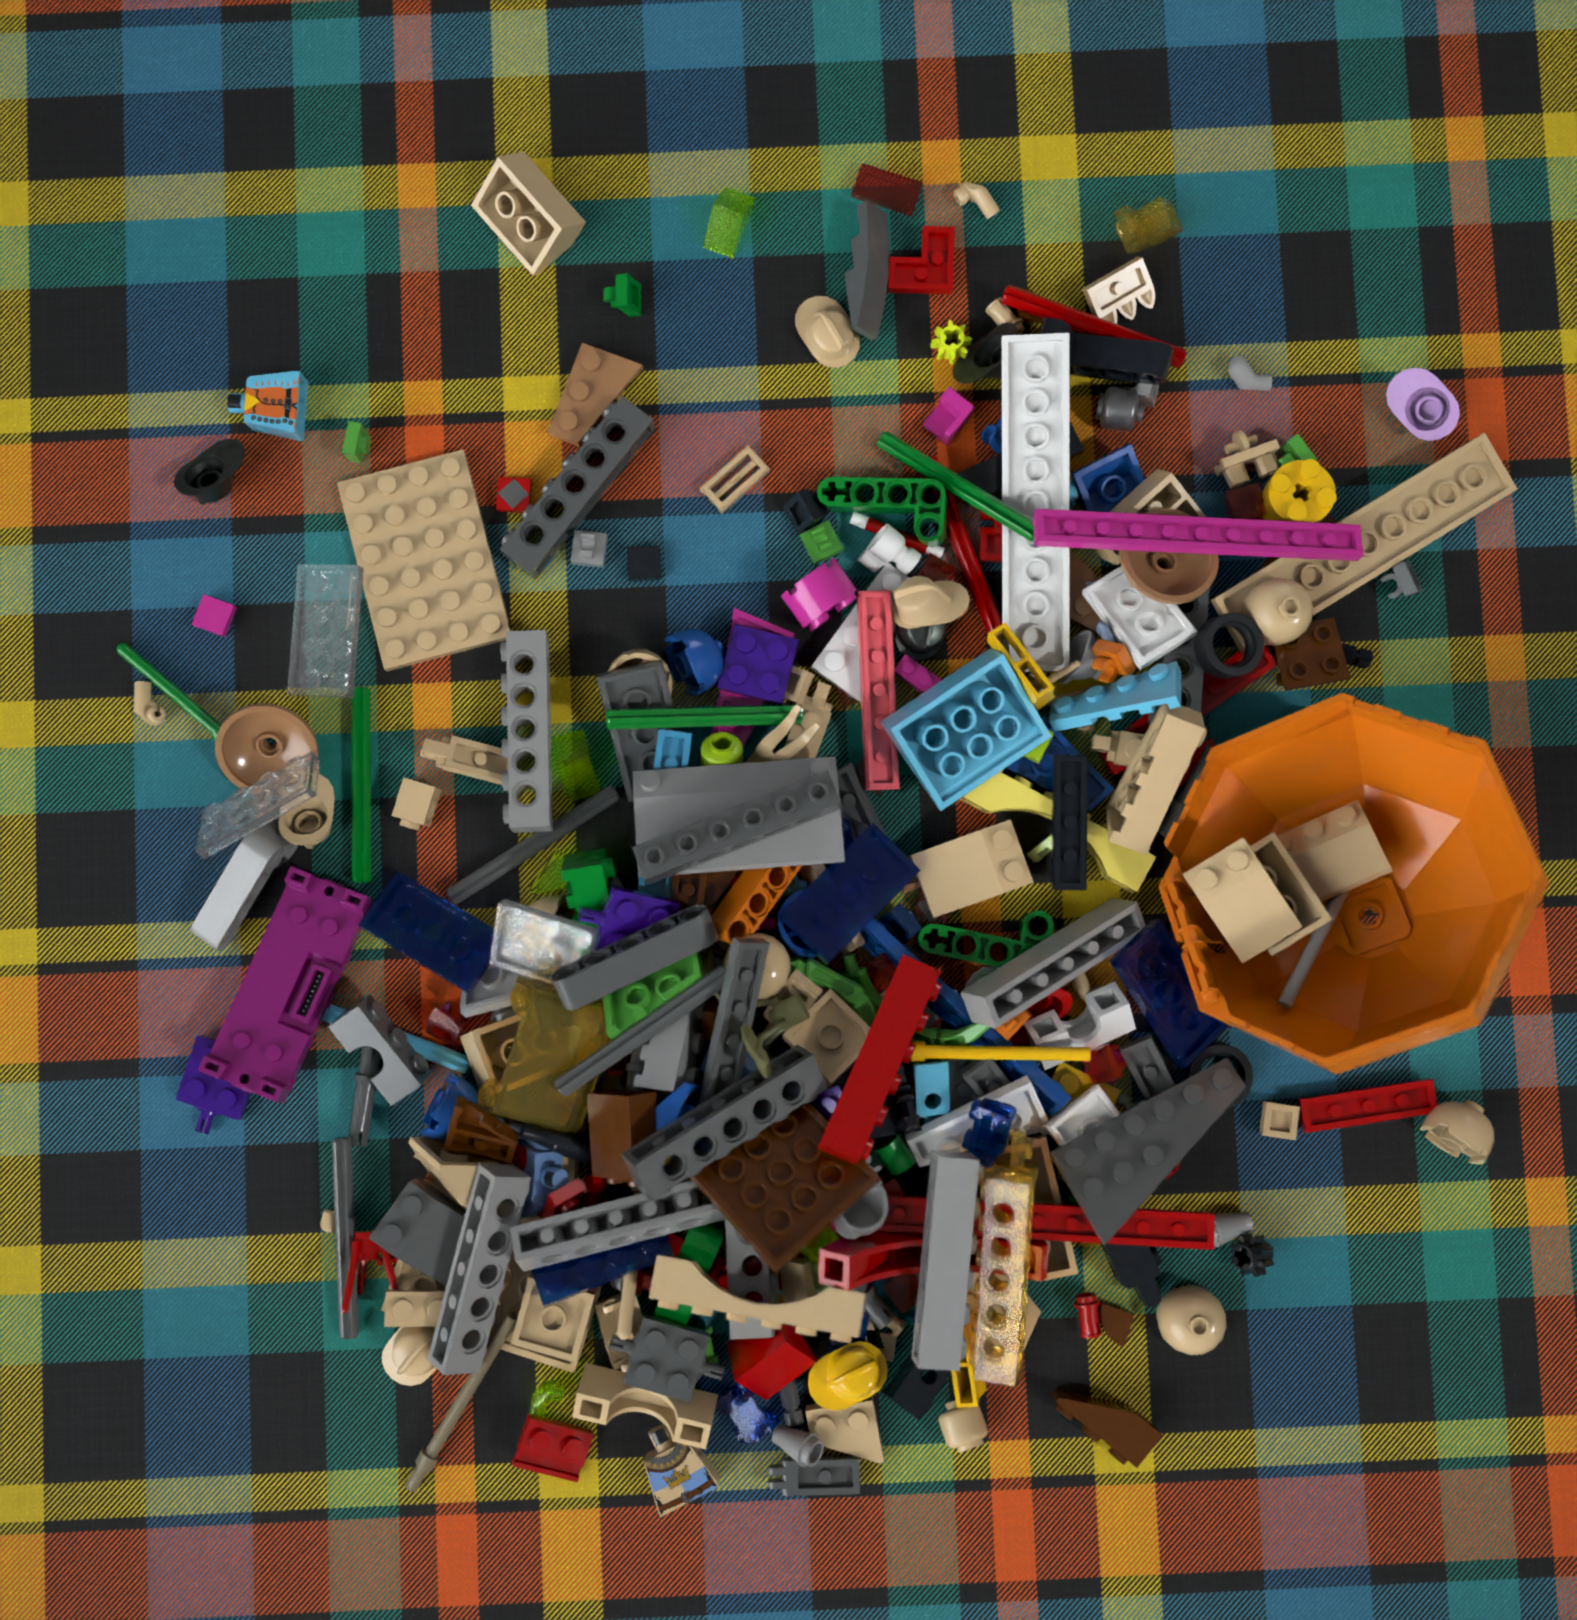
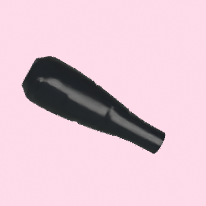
[519,1125,591,1164]

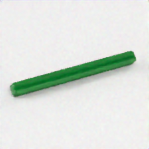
[877,431,1034,542]
[351,687,371,883]
[605,704,804,729]

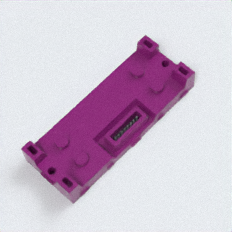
[198,866,374,1103]

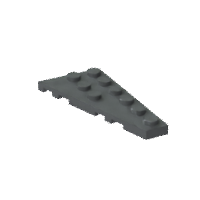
[1050,1058,1246,1247]

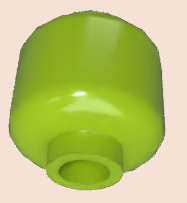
[700,732,744,766]

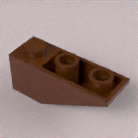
[1051,1389,1163,1468]

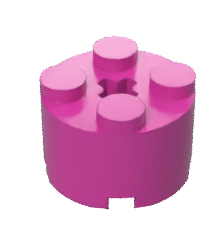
[781,558,857,632]

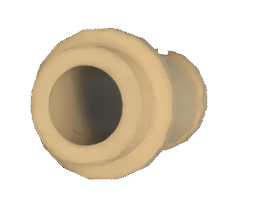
[985,297,1025,335]

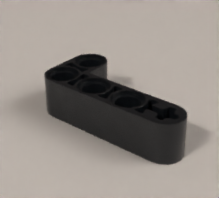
[1039,318,1174,385]

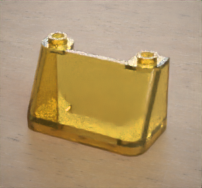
[476,976,610,1133]

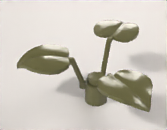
[703,947,810,1079]

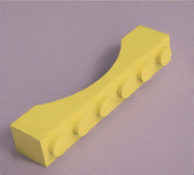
[960,769,1156,893]

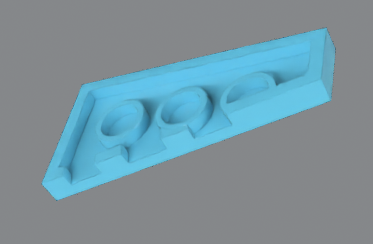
[1049,661,1181,732]

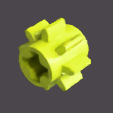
[930,320,972,365]

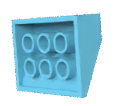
[880,648,1052,811]

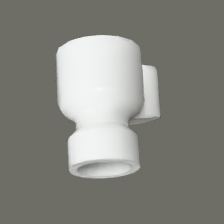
[857,524,922,575]

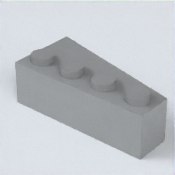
[633,956,707,1093]

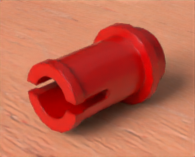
[1073,1292,1102,1339]

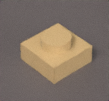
[784,666,814,705]
[1259,1101,1300,1141]

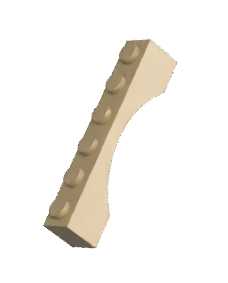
[649,1255,867,1343]

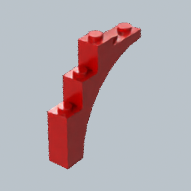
[818,1231,1048,1291]

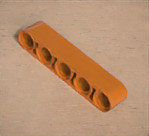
[711,865,803,944]

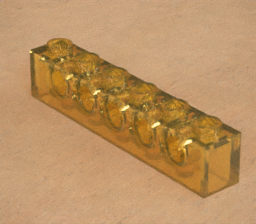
[969,1167,1036,1387]

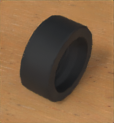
[1194,612,1264,679]
[1185,1043,1253,1107]

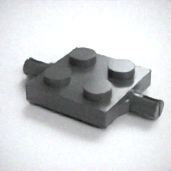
[609,1314,725,1403]

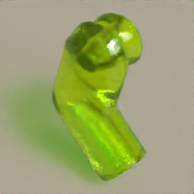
[529,1380,565,1418]

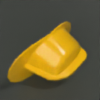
[808,1341,888,1411]

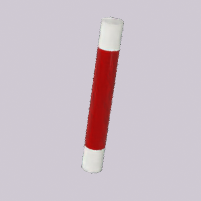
[850,512,945,560]

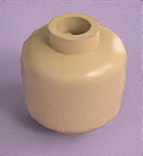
[938,1400,988,1453]

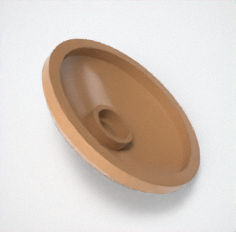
[1119,508,1219,604]
[215,703,319,797]

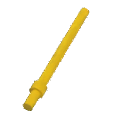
[911,1041,1091,1062]

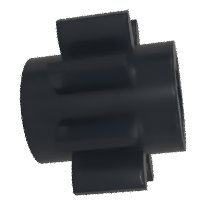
[900,1163,930,1197]
[1231,1233,1275,1277]

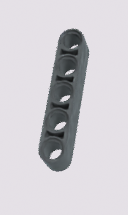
[550,904,719,1010]

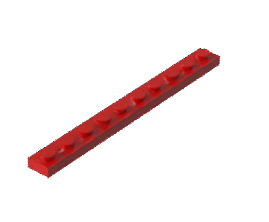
[877,1195,1215,1250]

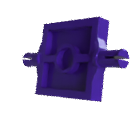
[578,885,680,951]
[175,1035,251,1134]

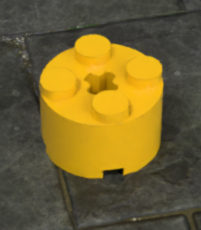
[1260,459,1337,523]

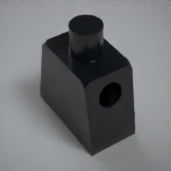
[883,1354,950,1420]

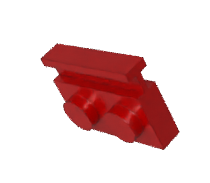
[512,1414,594,1482]

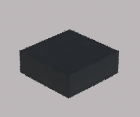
[627,545,662,582]

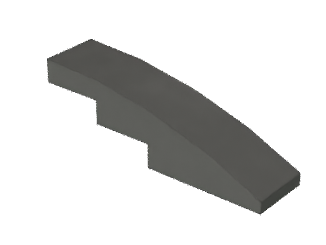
[844,200,889,341]

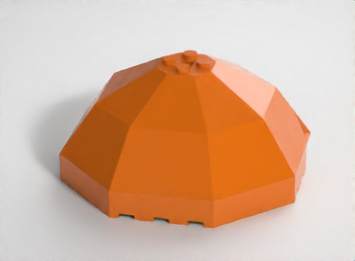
[1158,693,1549,1074]

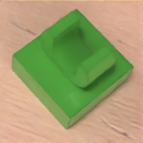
[1277,434,1318,468]
[799,520,844,566]

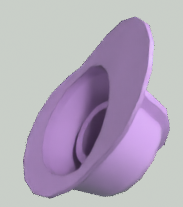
[1386,367,1460,441]

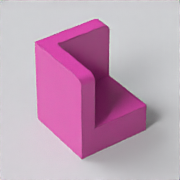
[923,387,975,446]

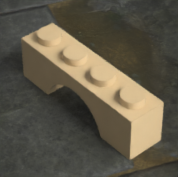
[572,1363,718,1449]

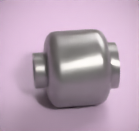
[1095,386,1145,432]

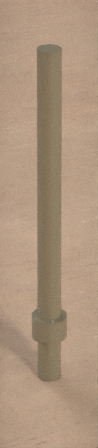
[405,1312,517,1492]

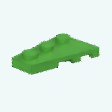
[603,951,704,1040]

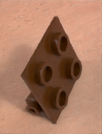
[1273,617,1351,691]

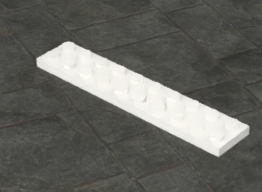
[1002,333,1070,672]

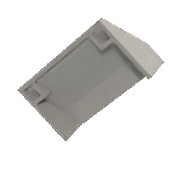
[633,756,845,878]

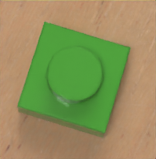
[342,421,371,464]

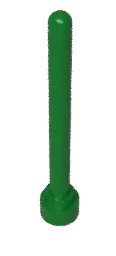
[116,643,222,742]

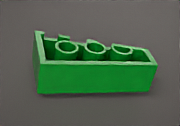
[560,848,616,958]

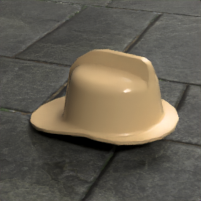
[795,296,860,368]
[892,575,970,629]
[278,772,335,849]
[382,1327,437,1386]

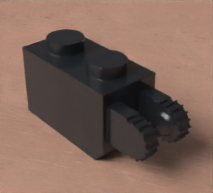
[1100,1243,1162,1308]

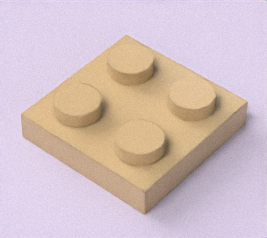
[782,989,871,1086]
[510,1275,596,1363]

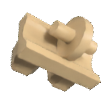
[1214,430,1280,489]

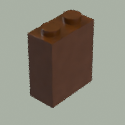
[587,1089,657,1187]

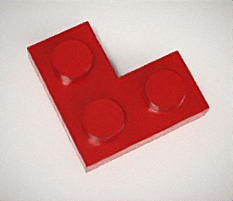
[888,226,955,295]

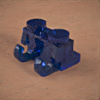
[962,1098,1017,1168]
[717,1383,780,1445]

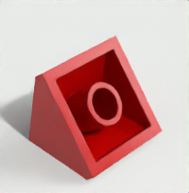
[727,1303,819,1400]

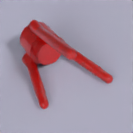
[342,1232,398,1313]

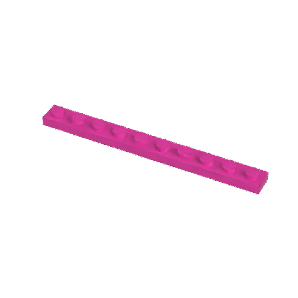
[1033,509,1364,561]

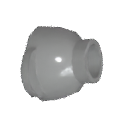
[1057,630,1103,685]
[835,1184,888,1239]

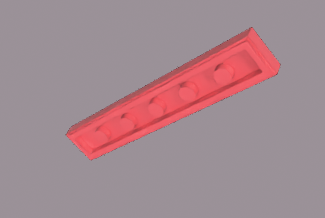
[856,590,900,791]

